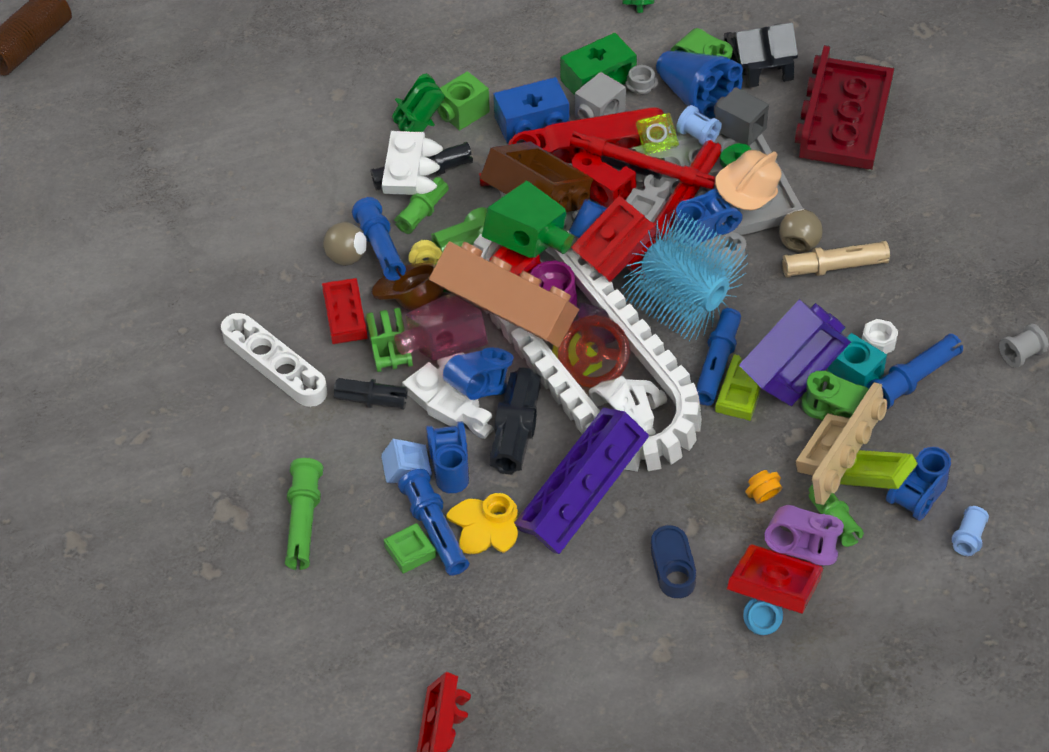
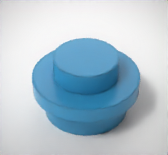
[743,598,783,635]

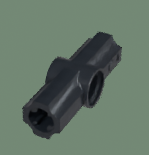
[490,367,541,475]

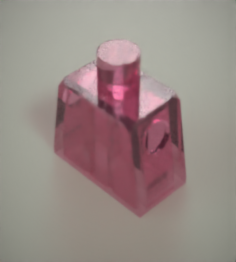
[394,293,488,360]

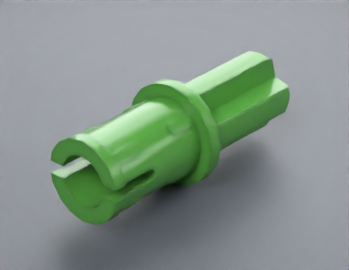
[394,177,449,234]
[809,484,864,547]

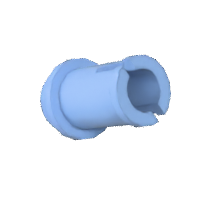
[952,506,989,556]

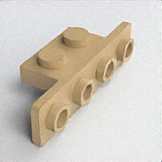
[796,382,887,505]

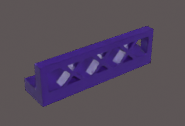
[514,407,650,554]

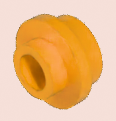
[745,470,783,504]

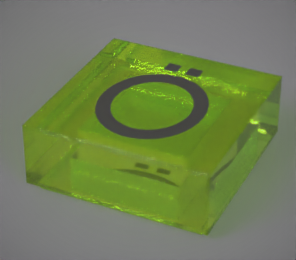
[636,113,679,155]

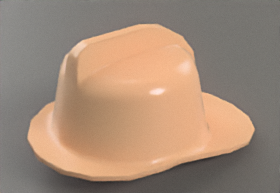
[715,150,782,210]

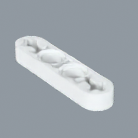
[221,313,327,407]

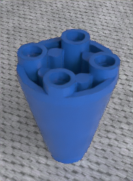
[656,51,743,119]

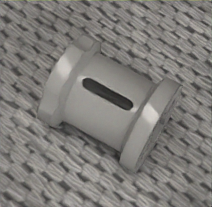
[999,324,1049,368]

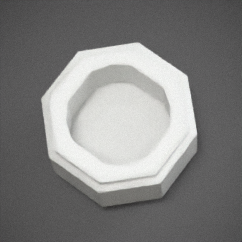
[862,319,898,354]

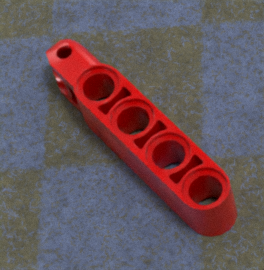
[508,107,673,163]

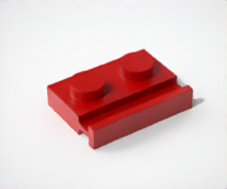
[571,195,659,282]

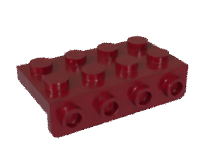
[795,45,894,170]

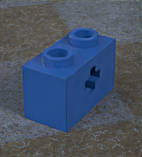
[493,77,569,143]

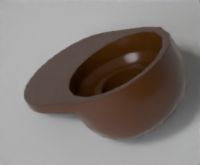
[372,262,444,311]

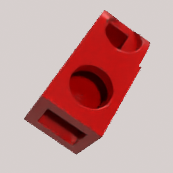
[572,151,636,208]

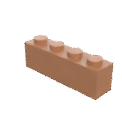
[429,241,579,348]

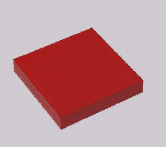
[727,544,824,614]

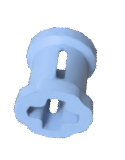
[676,105,722,145]

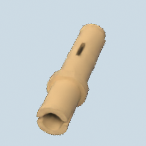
[782,241,890,278]

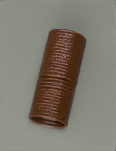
[0,0,72,76]

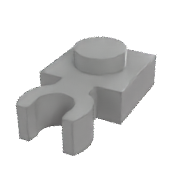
[626,174,670,222]

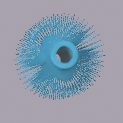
[622,210,748,341]

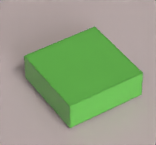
[383,523,436,574]

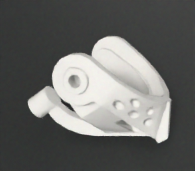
[589,376,667,437]

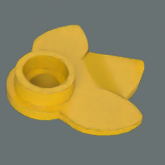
[446,493,518,554]

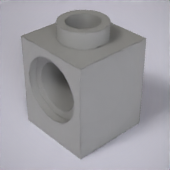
[575,72,626,120]

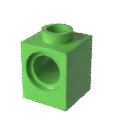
[437,71,490,131]

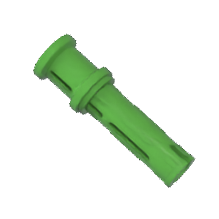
[285,458,324,570]

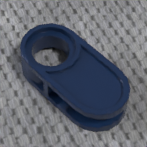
[651,525,696,599]

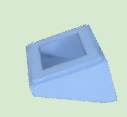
[381,439,432,483]

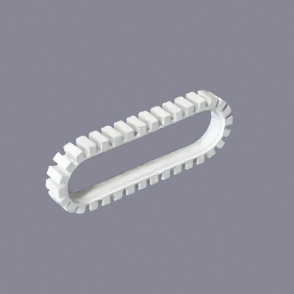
[473,231,702,472]

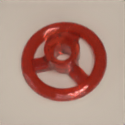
[558,315,630,388]

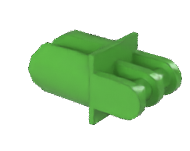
[366,308,413,372]

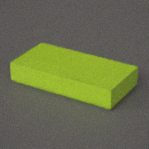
[840,450,917,489]

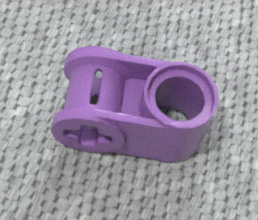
[764,505,844,565]

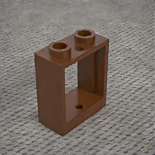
[480,142,593,212]

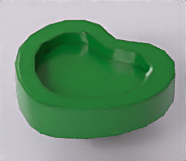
[622,0,655,13]
[719,143,751,168]

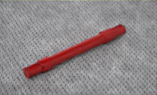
[570,131,715,190]

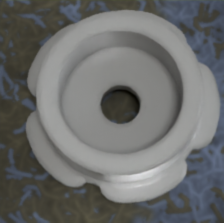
[626,65,658,95]

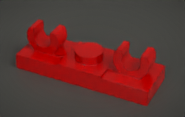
[417,671,471,752]

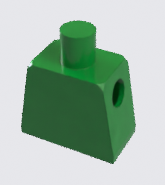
[482,180,574,258]

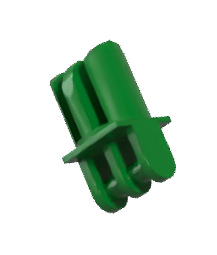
[392,73,445,132]

